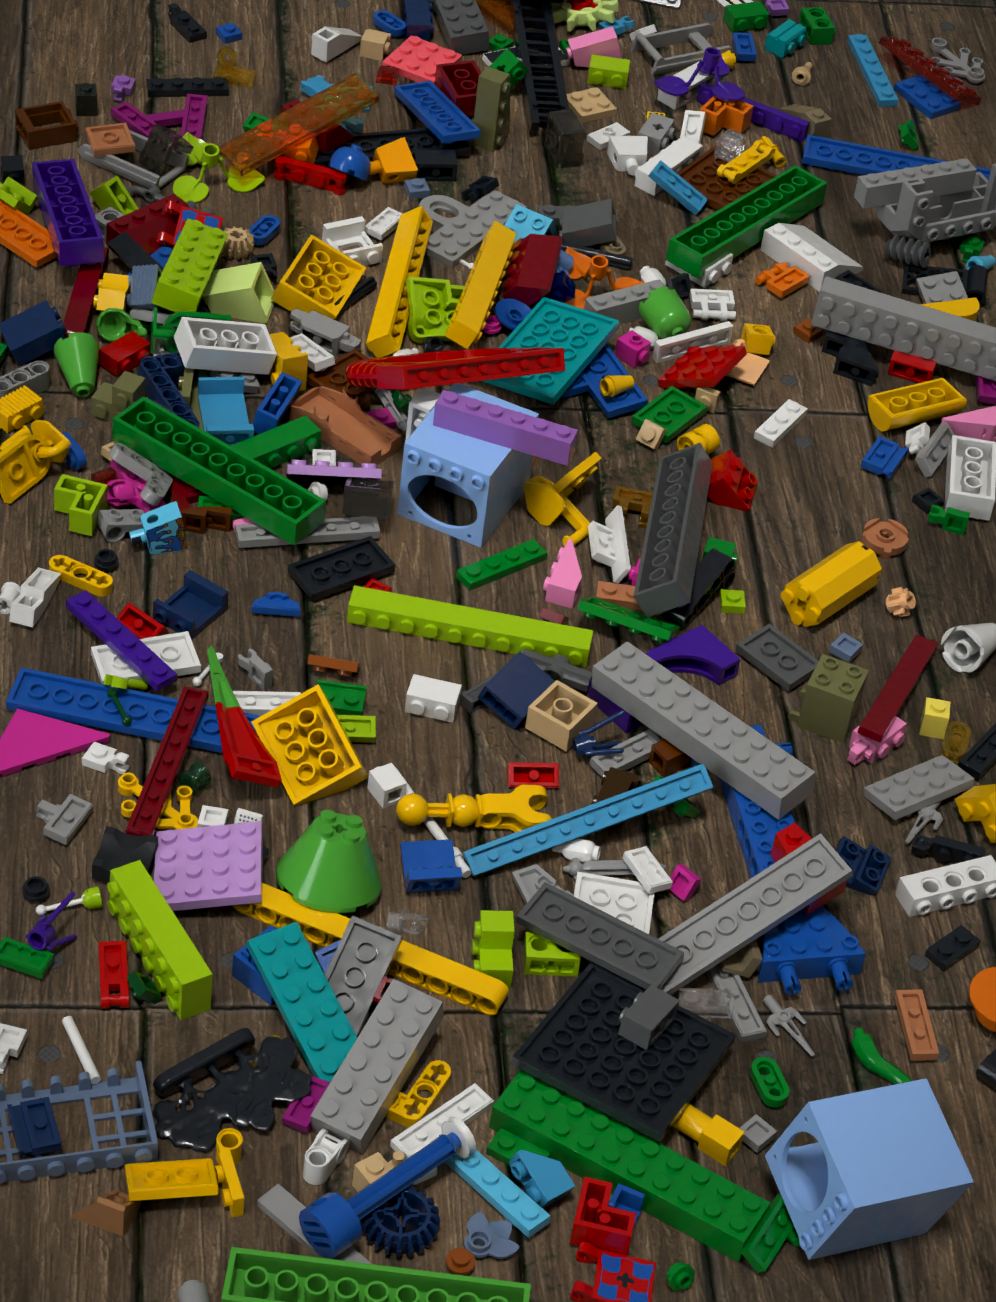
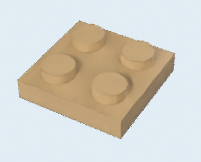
[566,87,617,123]

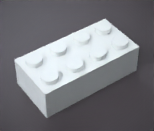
[174,317,277,375]
[944,435,996,521]

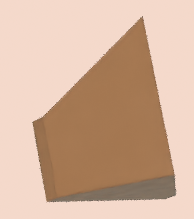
[70,1189,142,1236]

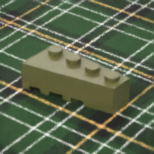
[471,66,511,152]

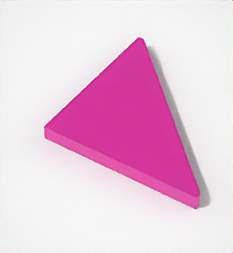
[0,708,110,776]

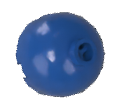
[328,144,371,181]

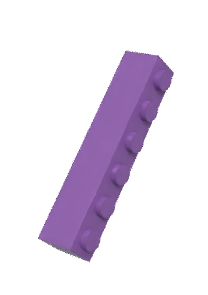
[433,390,578,466]

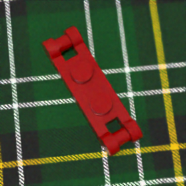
[274,156,347,196]

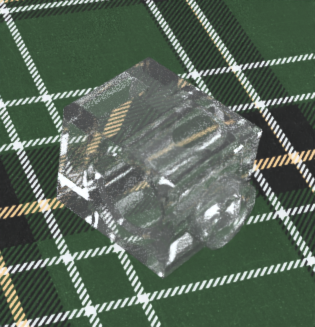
[714,128,746,162]

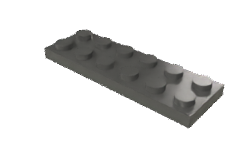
[516,882,684,990]

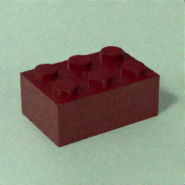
[435,60,481,117]

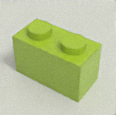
[587,54,630,89]

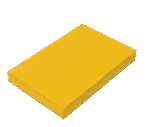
[125,1158,218,1201]

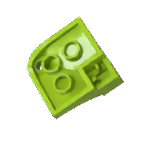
[406,276,473,344]

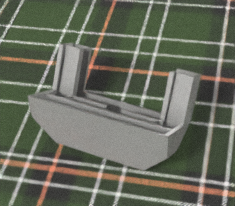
[876,164,996,243]

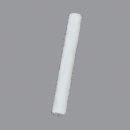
[62,1016,101,1085]

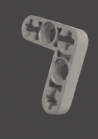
[109,443,173,506]

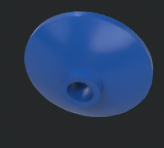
[495,299,531,331]

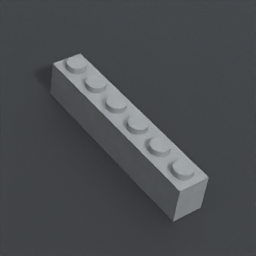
[854,158,977,209]

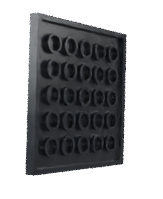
[511,962,736,1142]

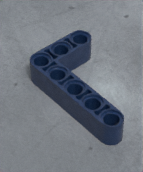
[138,352,200,428]

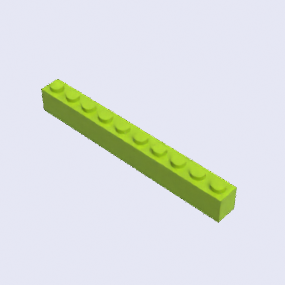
[347,585,593,667]

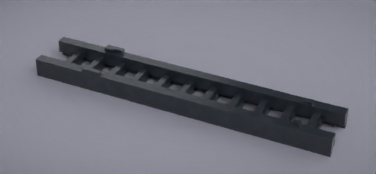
[509,0,572,136]

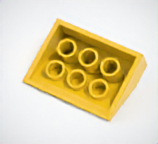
[270,234,366,319]
[251,684,369,806]

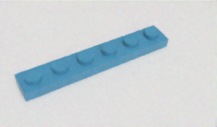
[847,34,899,107]

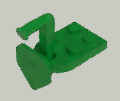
[138,308,231,354]

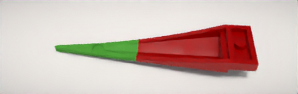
[207,646,282,788]

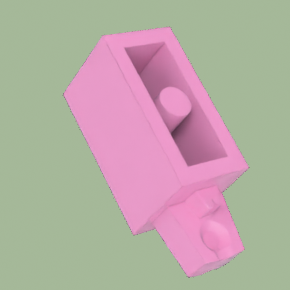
[847,716,907,765]

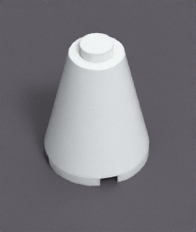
[941,623,996,673]

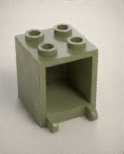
[788,654,869,743]

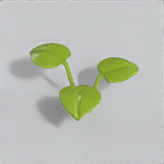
[173,132,265,204]

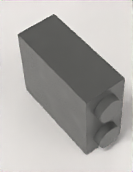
[559,199,617,247]

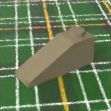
[779,104,832,139]

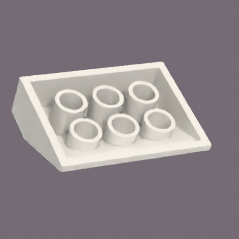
[760,223,864,292]

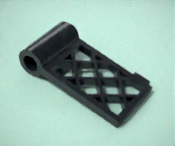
[901,264,988,306]

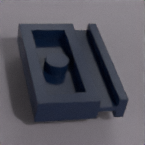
[7,1097,61,1158]

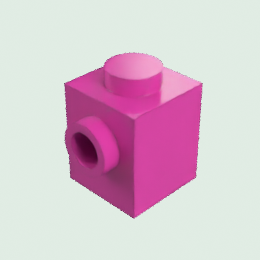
[615,330,651,368]

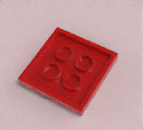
[657,345,747,388]

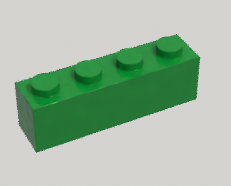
[231,415,322,469]

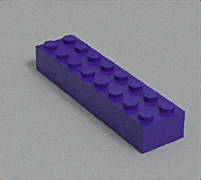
[32,159,104,267]

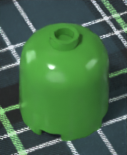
[638,286,691,340]

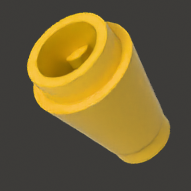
[600,375,634,397]

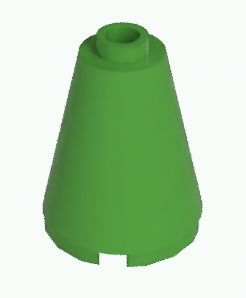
[54,332,100,397]

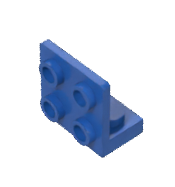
[400,839,462,893]

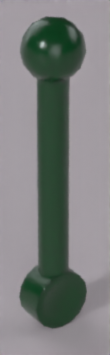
[107,688,132,726]

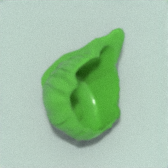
[96,308,147,343]

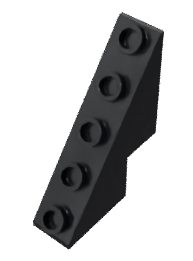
[821,330,879,387]

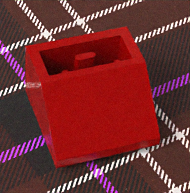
[708,450,758,511]

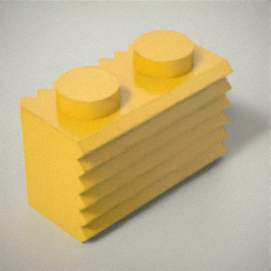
[0,385,44,433]

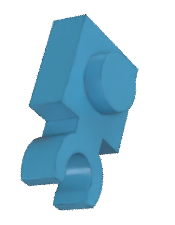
[599,16,635,35]

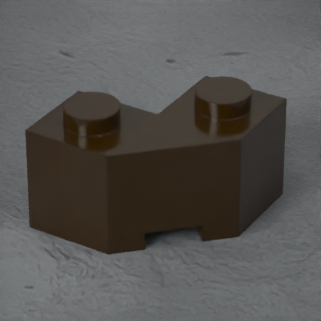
[591,767,642,825]

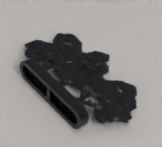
[153,1028,312,1152]

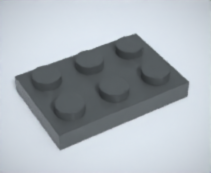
[735,623,819,691]

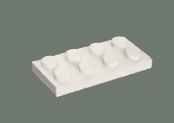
[91,631,201,684]

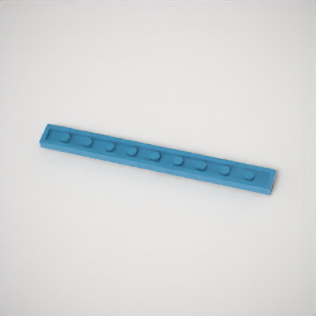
[463,763,713,878]

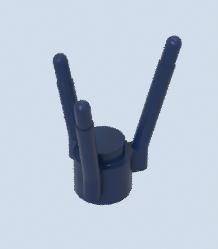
[573,710,626,757]

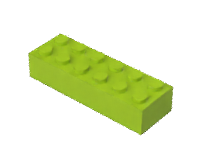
[151,218,228,312]
[107,860,213,1021]

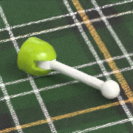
[36,886,102,915]

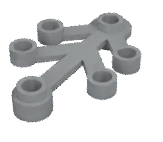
[930,38,985,84]

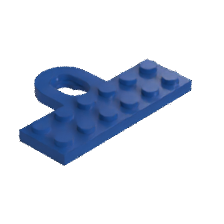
[560,344,648,419]

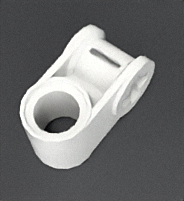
[303,1128,350,1185]

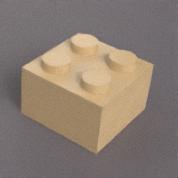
[525,680,598,751]

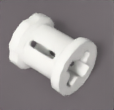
[0,582,21,615]

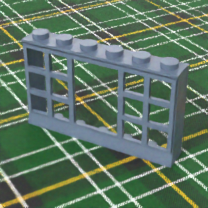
[0,1061,158,1184]

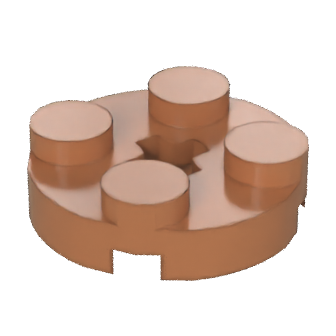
[861,518,909,559]

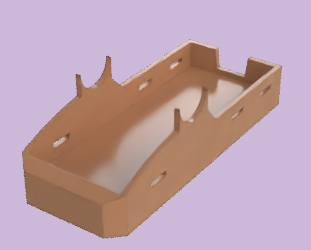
[289,386,402,465]

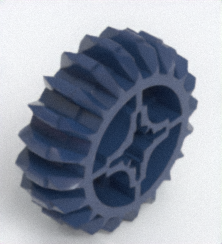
[361,1185,441,1259]

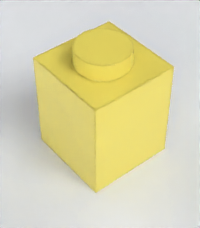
[919,697,951,739]

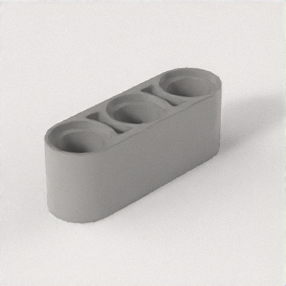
[0,361,50,399]

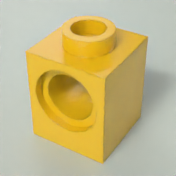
[741,323,775,355]

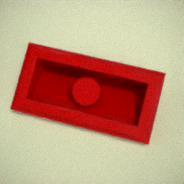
[116,602,169,639]
[506,762,559,789]

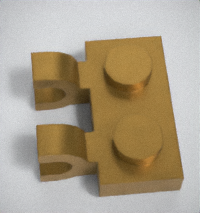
[612,486,653,528]

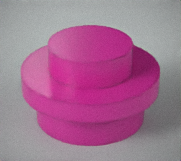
[482,315,502,335]

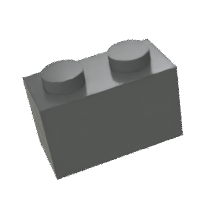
[618,985,680,1050]

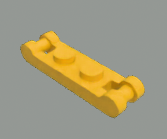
[717,140,775,184]

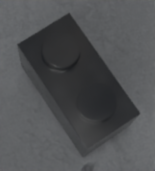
[413,150,458,182]

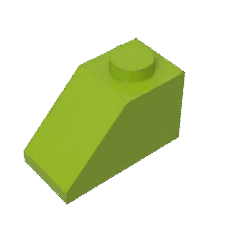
[89,176,139,215]

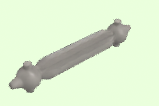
[562,858,666,880]

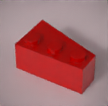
[770,823,847,915]

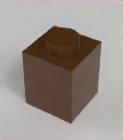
[649,739,690,778]

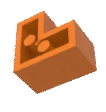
[700,96,754,136]

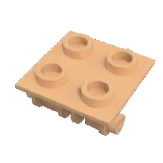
[725,339,770,386]

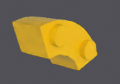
[93,273,131,312]

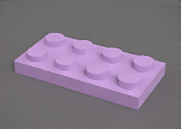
[286,459,382,478]

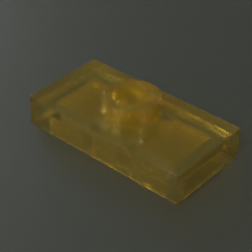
[213,64,256,88]

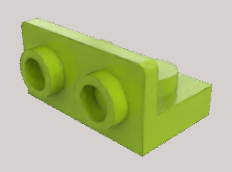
[0,177,38,215]

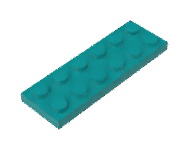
[246,921,357,1082]

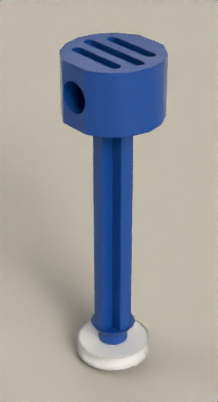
[299,1116,477,1259]

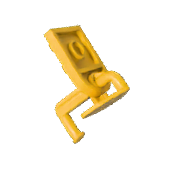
[0,420,71,504]
[523,452,602,547]

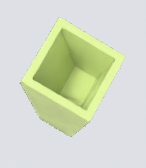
[203,262,275,324]

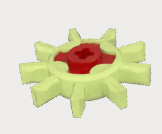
[550,0,618,31]

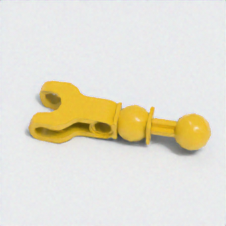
[396,785,552,833]

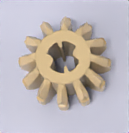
[222,226,254,260]

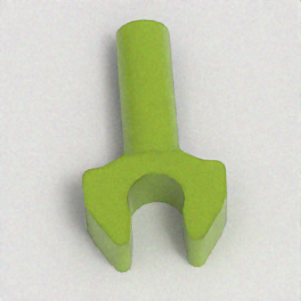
[103,674,148,691]

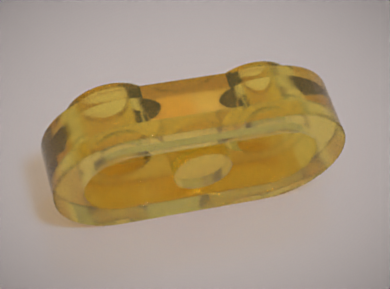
[941,721,971,763]

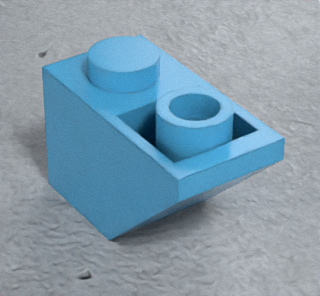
[509,1150,575,1209]

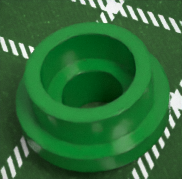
[666,1262,695,1291]

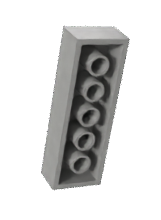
[310,979,444,1154]

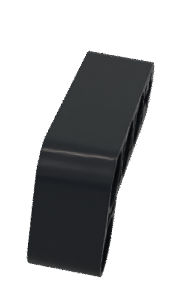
[663,548,735,629]

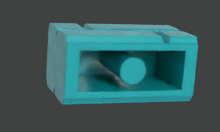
[764,19,807,58]

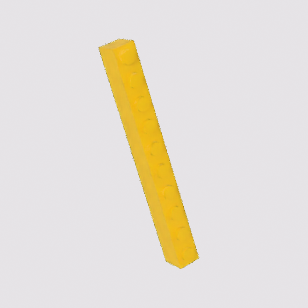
[366,206,433,358]
[445,220,517,349]

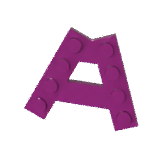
[111,94,207,149]

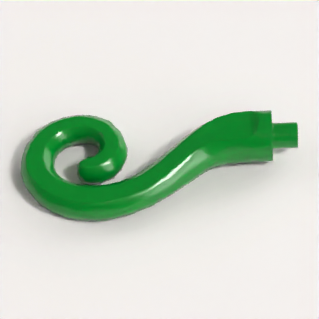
[851,1028,913,1085]

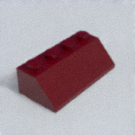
[106,193,189,255]
[502,234,563,307]

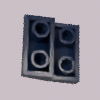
[835,836,892,895]

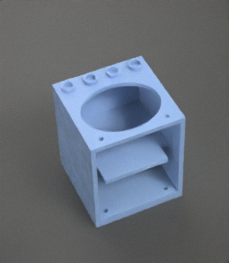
[397,383,539,548]
[765,1078,974,1260]

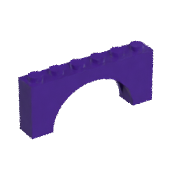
[588,625,741,734]

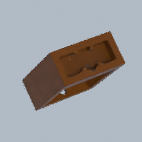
[15,101,79,150]

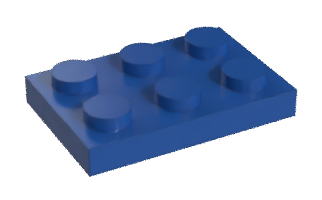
[894,74,961,120]

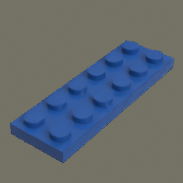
[394,81,481,144]

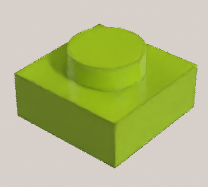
[719,589,746,614]

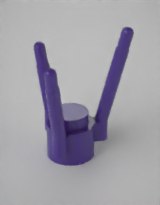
[26,892,77,951]

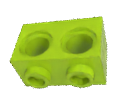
[523,932,581,977]

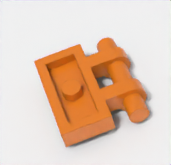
[755,262,810,298]

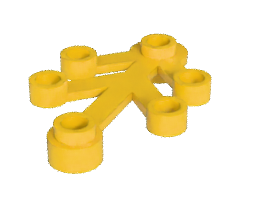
[118,773,198,830]

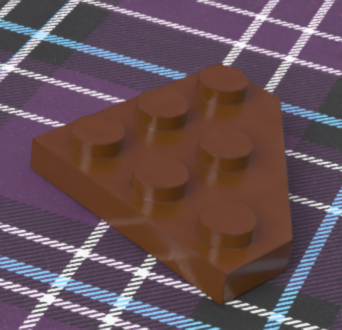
[306,349,370,411]

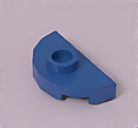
[251,592,301,617]

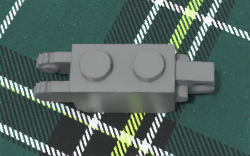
[290,309,361,356]

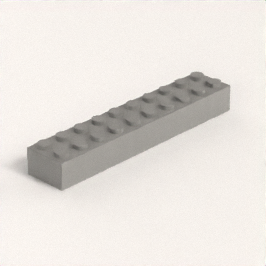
[811,276,996,381]
[592,641,816,820]

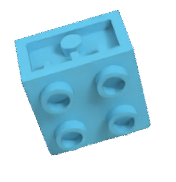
[504,204,557,242]

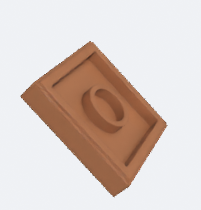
[85,123,136,157]

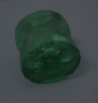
[178,762,211,795]

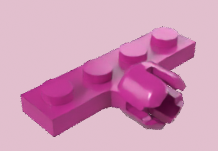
[107,460,166,513]

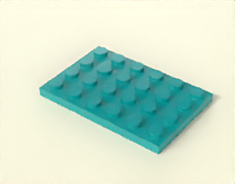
[482,297,620,405]

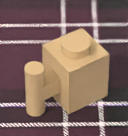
[360,29,391,61]
[352,1151,405,1192]

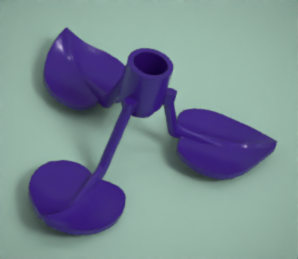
[654,47,745,101]

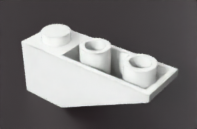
[311,26,362,62]

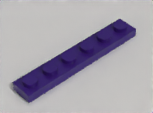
[697,81,809,142]
[66,590,177,692]

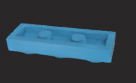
[648,160,708,215]

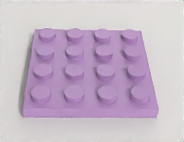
[154,821,263,911]

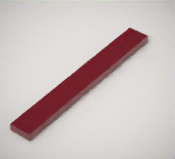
[857,634,938,742]
[125,686,209,836]

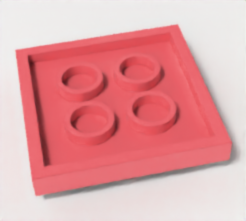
[382,35,462,84]

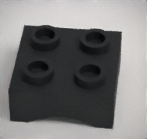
[92,826,158,882]

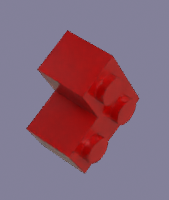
[570,1177,636,1255]

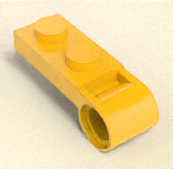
[214,1128,245,1217]

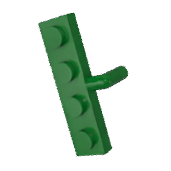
[740,1191,801,1273]

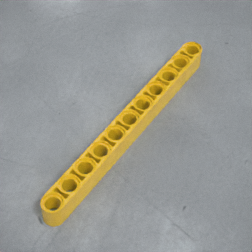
[232,883,509,1015]

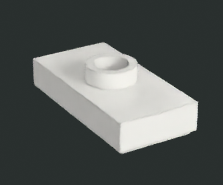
[587,122,630,150]
[365,207,402,240]
[623,846,673,894]

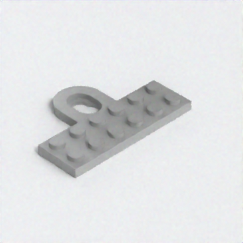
[419,190,527,268]

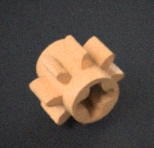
[886,587,916,617]

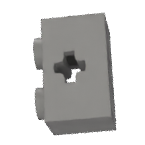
[638,113,676,156]

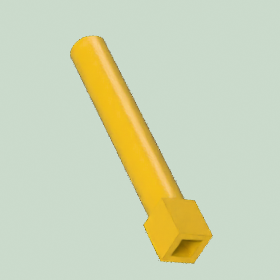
[672,1104,745,1166]

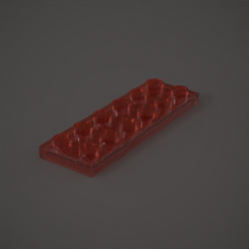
[878,36,982,105]

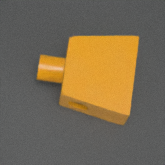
[369,137,418,184]

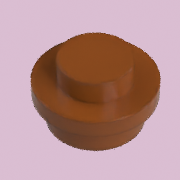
[446,1248,475,1276]

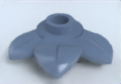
[464,1212,519,1259]

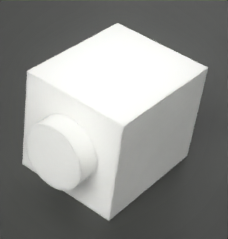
[367,763,407,809]

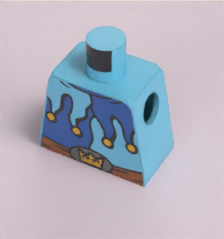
[129,501,188,555]

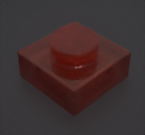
[376,65,399,86]
[91,467,117,487]

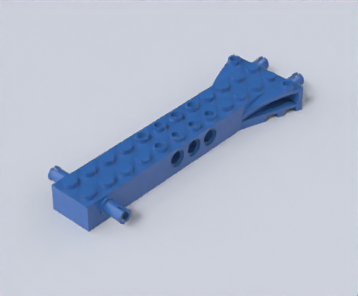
[691,725,866,995]

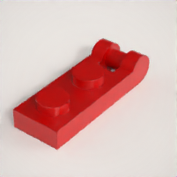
[98,941,129,1009]

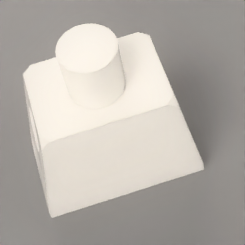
[607,135,648,175]

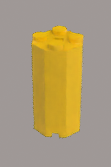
[780,541,882,627]

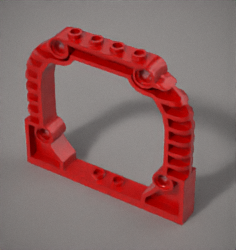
[346,347,565,390]

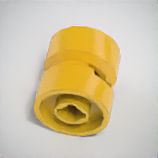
[677,424,720,455]

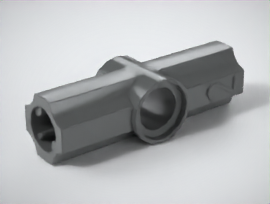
[523,649,592,693]

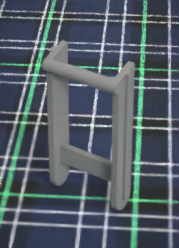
[630,23,734,76]
[79,130,189,189]

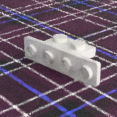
[588,505,631,584]

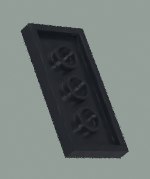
[288,536,395,601]

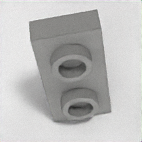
[97,509,144,542]

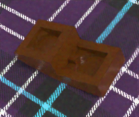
[182,506,233,534]

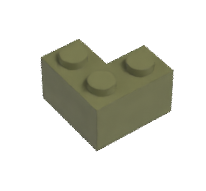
[91,371,146,422]

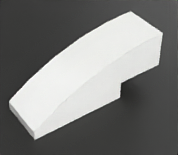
[9,567,61,628]

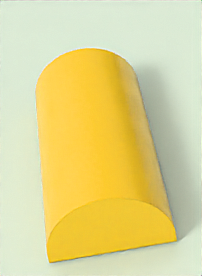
[868,378,967,431]

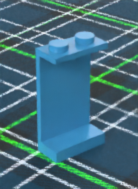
[197,377,254,446]

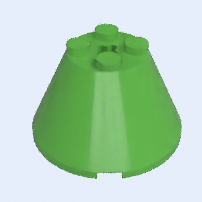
[276,810,382,913]

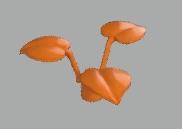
[561,247,644,309]

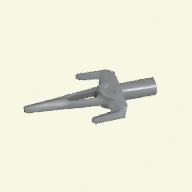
[905,801,943,844]
[763,995,815,1057]

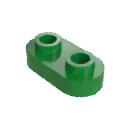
[750,1057,790,1107]

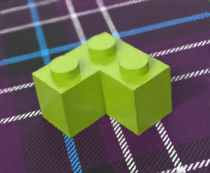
[54,474,108,536]
[471,910,515,988]

